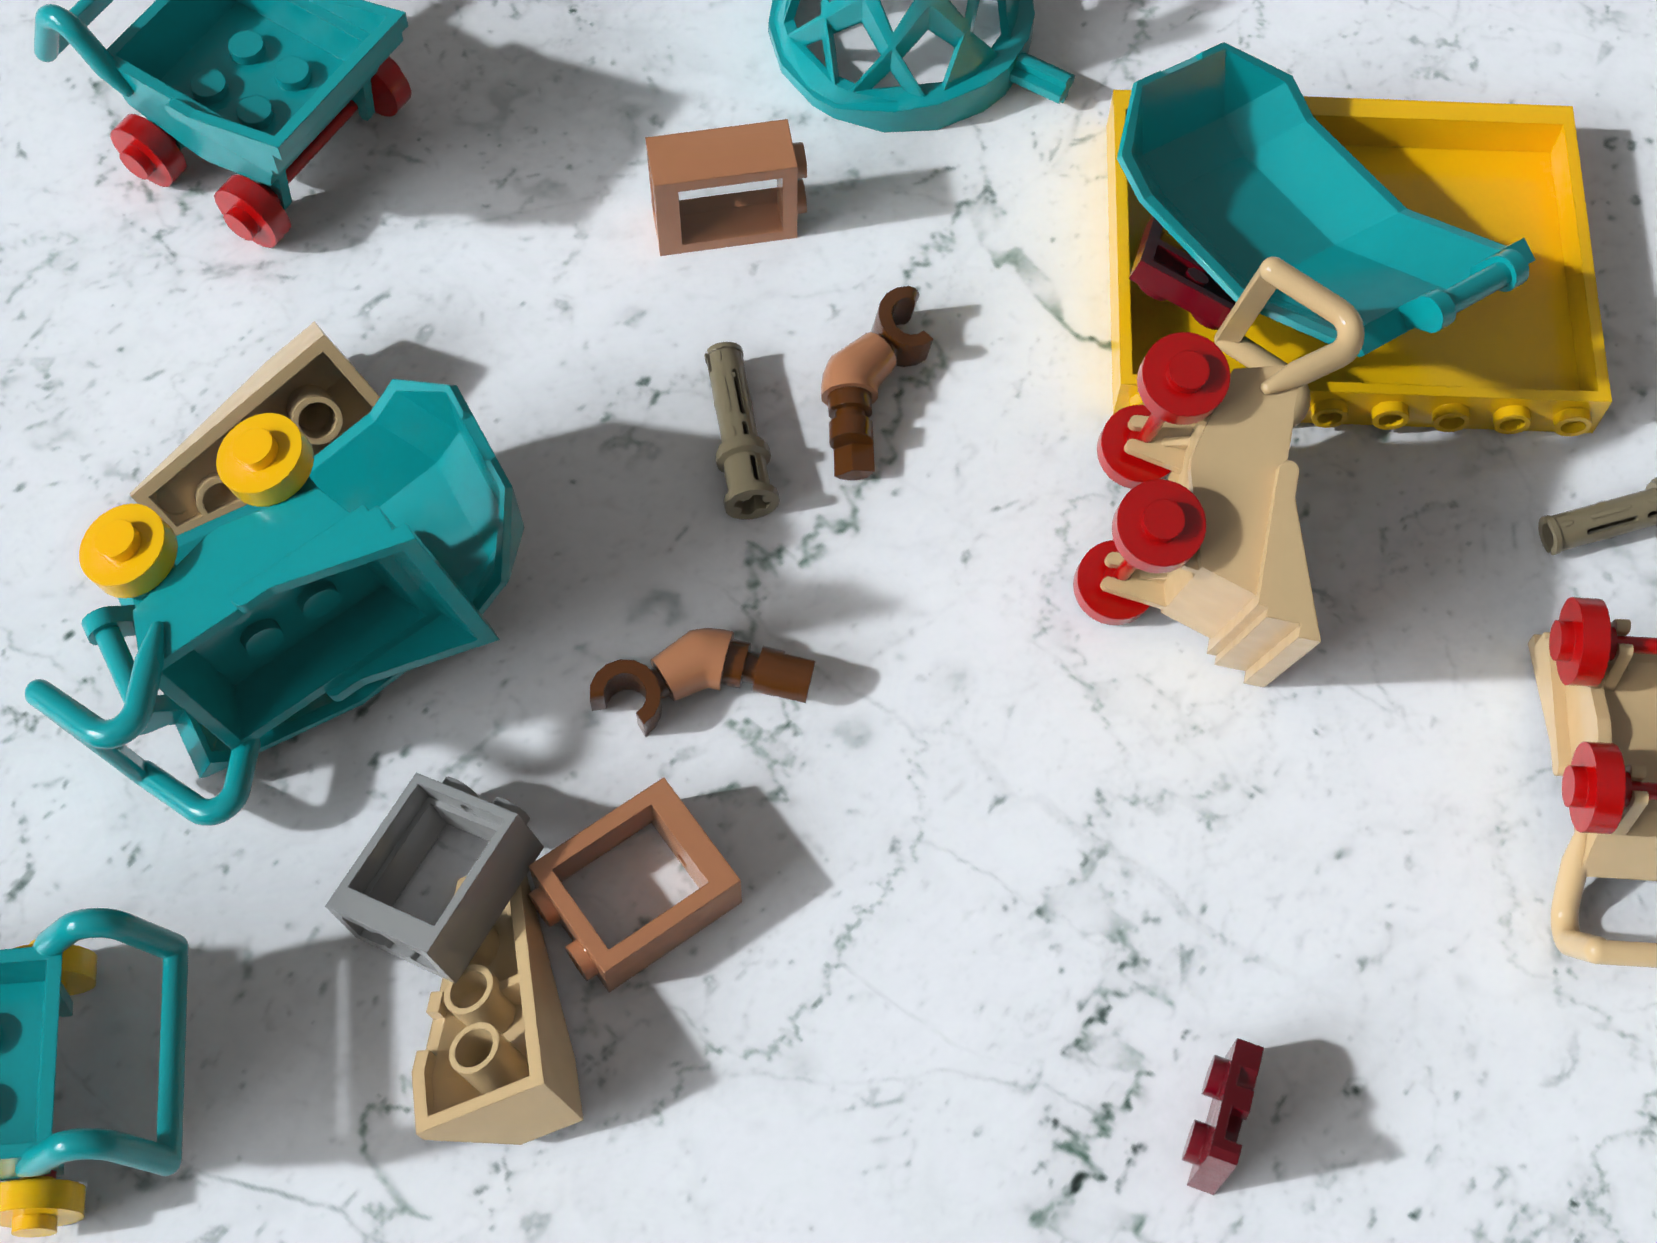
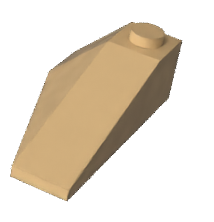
[130,321,380,536]
[412,875,583,1145]

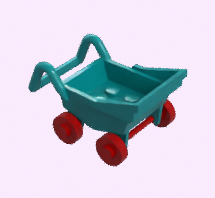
[34,0,412,248]

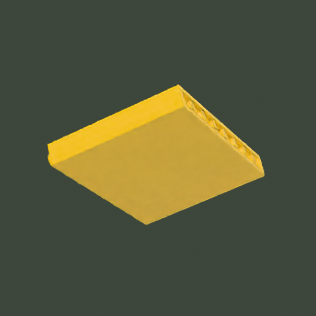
[1106,90,1612,436]

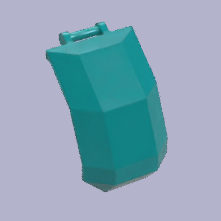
[1117,42,1535,357]
[81,379,525,778]

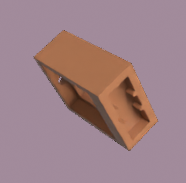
[645,119,807,256]
[528,777,742,993]

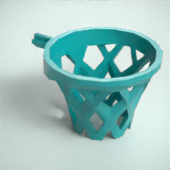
[768,0,1075,133]

